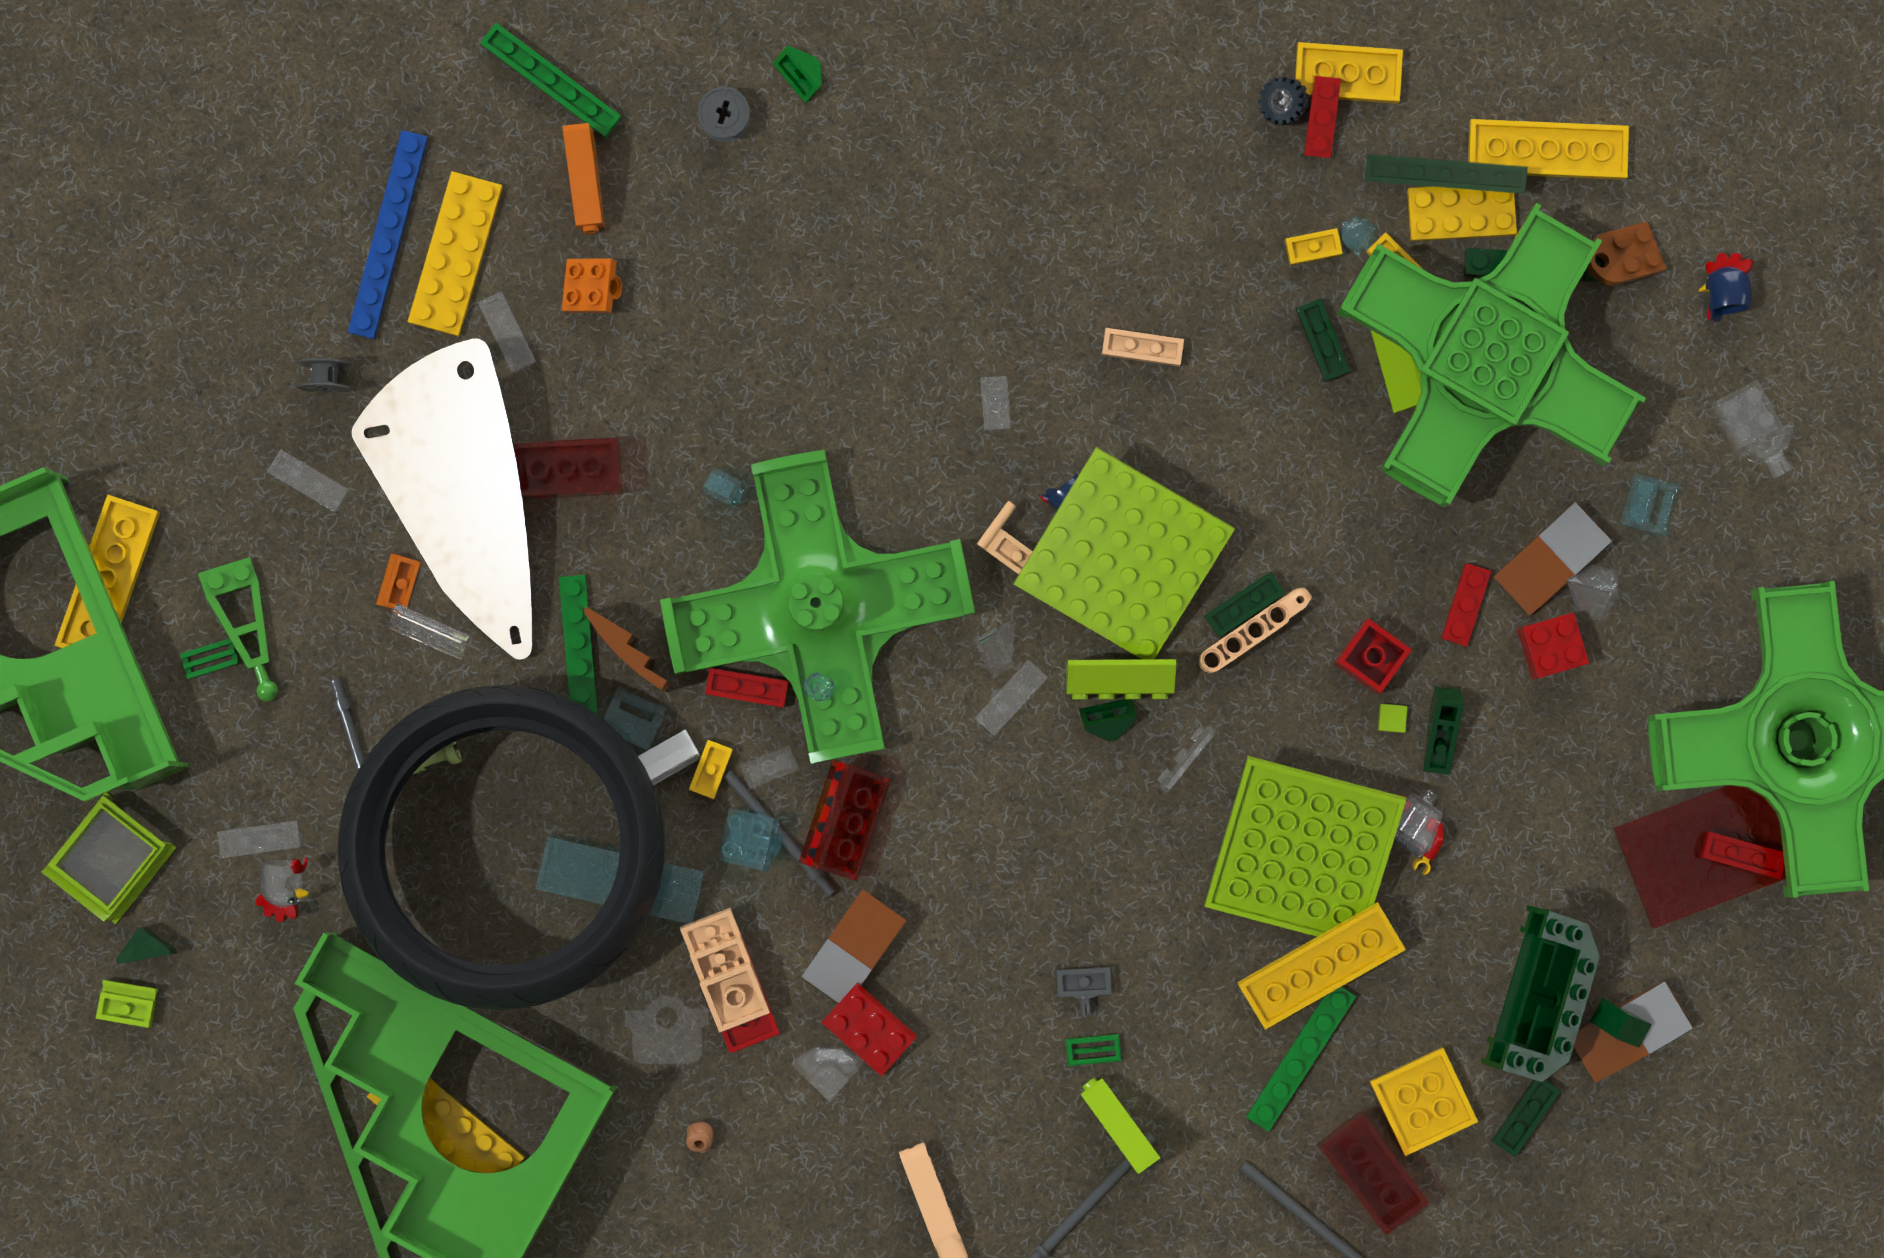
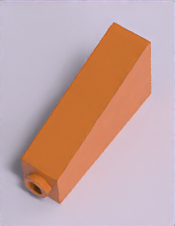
[562,123,605,234]

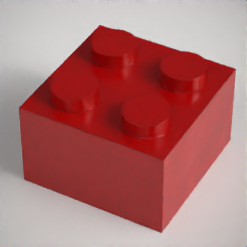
[1517,612,1589,680]
[1333,618,1412,695]

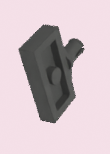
[1056,967,1112,1015]

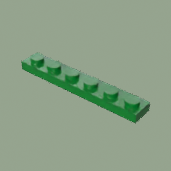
[480,23,622,139]
[559,575,599,716]
[1245,987,1356,1132]

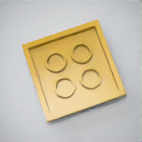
[1369,1047,1478,1156]

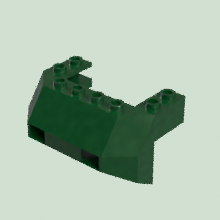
[1481,905,1600,1082]

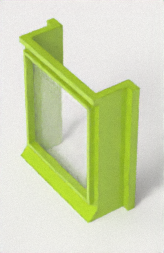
[41,793,176,924]

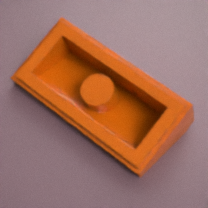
[376,554,421,613]

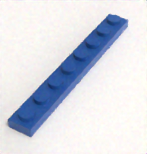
[348,130,428,340]

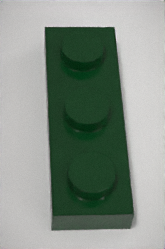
[1295,298,1350,382]
[1204,571,1285,638]
[1491,1080,1561,1157]

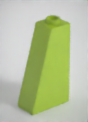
[1081,1077,1160,1174]

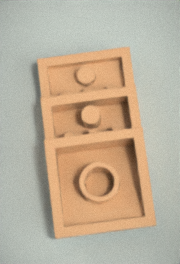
[680,907,770,1033]

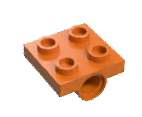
[562,259,622,313]

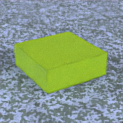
[1378,704,1407,733]

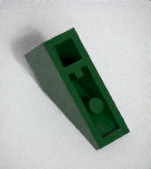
[1423,686,1464,775]

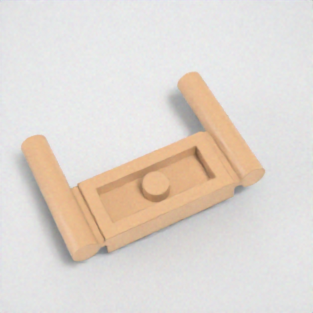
[977,501,1032,574]

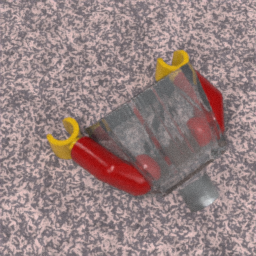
[1394,789,1444,875]

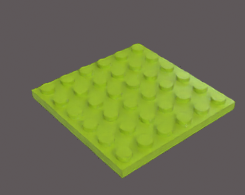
[1014,446,1235,660]
[1205,756,1406,936]

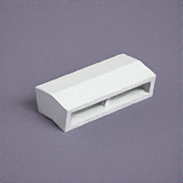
[638,730,701,785]

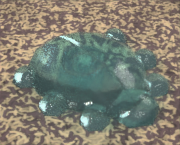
[1341,216,1377,255]

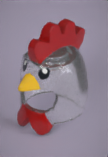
[255,857,309,923]

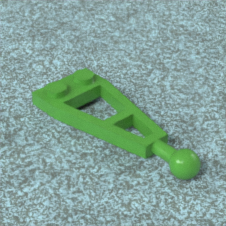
[198,557,278,702]

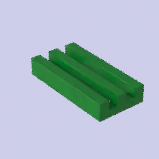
[180,639,240,680]
[1065,1034,1121,1066]

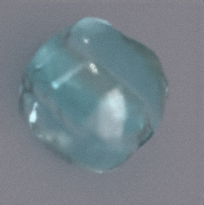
[803,672,834,702]

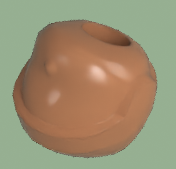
[686,1121,714,1153]

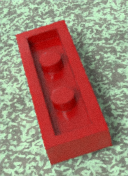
[1304,76,1341,158]
[1441,563,1491,647]
[705,668,789,708]
[1700,832,1785,879]

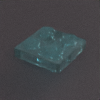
[718,808,782,872]

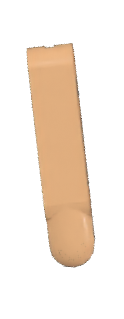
[1199,588,1312,673]
[899,1142,968,1258]

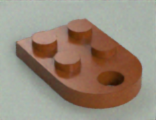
[1587,221,1667,286]

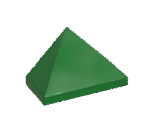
[772,46,822,103]

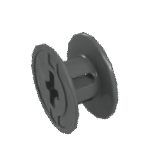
[697,86,750,142]
[297,358,352,392]

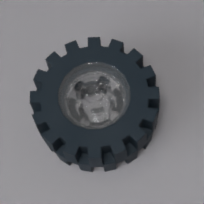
[1258,77,1309,125]

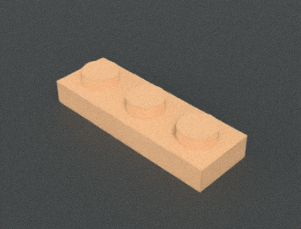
[1102,328,1184,367]

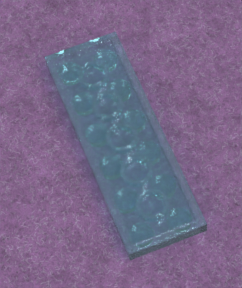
[535,837,705,924]

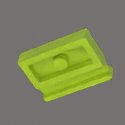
[96,979,158,1028]

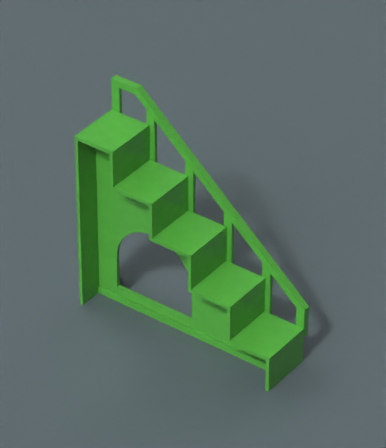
[0,467,190,801]
[293,932,618,1258]

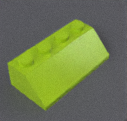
[1371,330,1421,413]
[1066,659,1176,700]

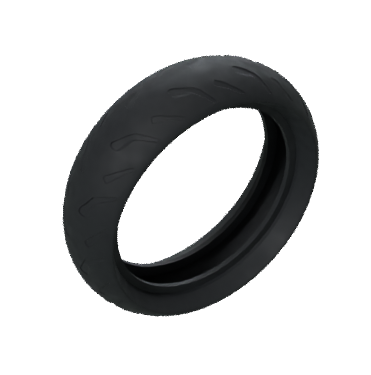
[338,685,665,1010]

